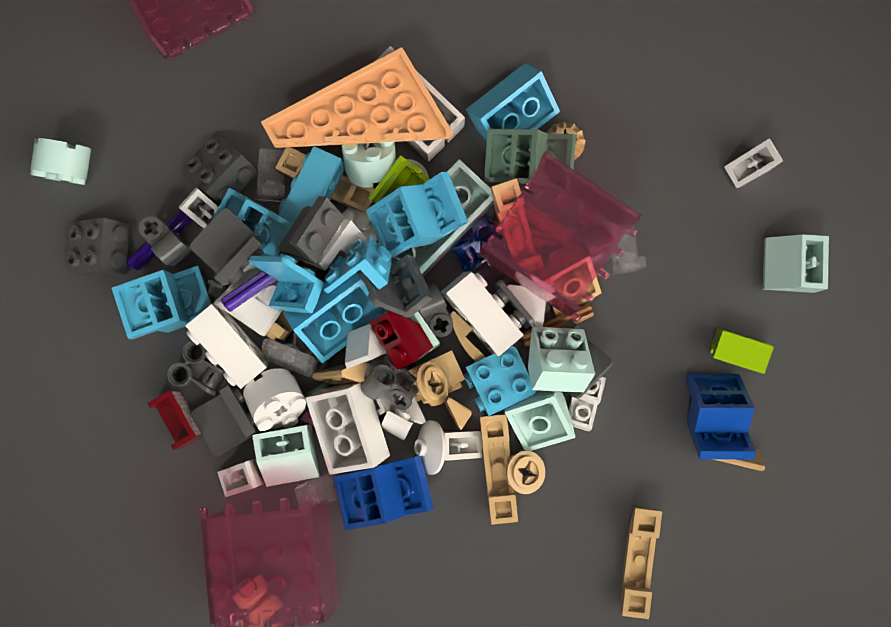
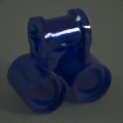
[451,217,509,272]

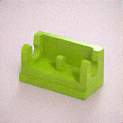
[368,155,430,204]
[709,327,774,374]

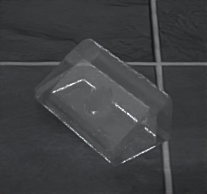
[262,338,319,377]

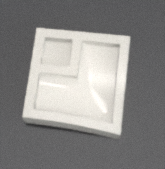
[214,263,282,336]

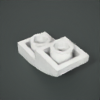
[568,377,606,431]
[381,408,413,440]

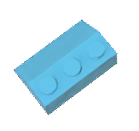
[465,63,560,141]
[283,273,386,363]

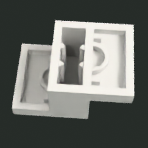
[292,207,377,271]

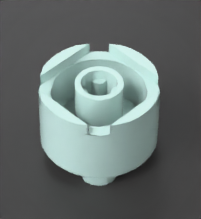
[30,138,91,185]
[342,142,396,187]

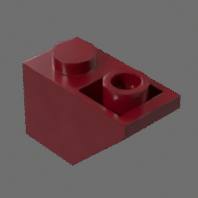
[369,311,434,370]

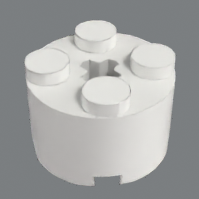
[243,368,306,431]

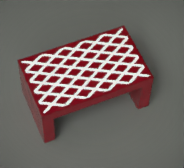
[147,390,202,450]

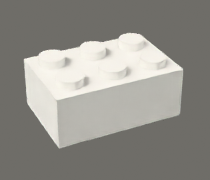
[440,272,523,356]
[185,303,269,389]
[305,383,390,474]

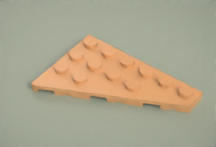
[261,47,453,148]

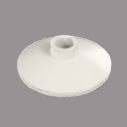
[414,420,446,475]

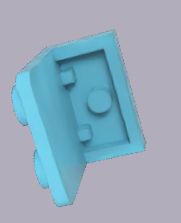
[323,236,392,294]
[248,254,324,314]
[463,346,536,416]

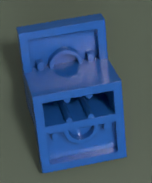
[686,374,756,460]
[333,456,434,530]

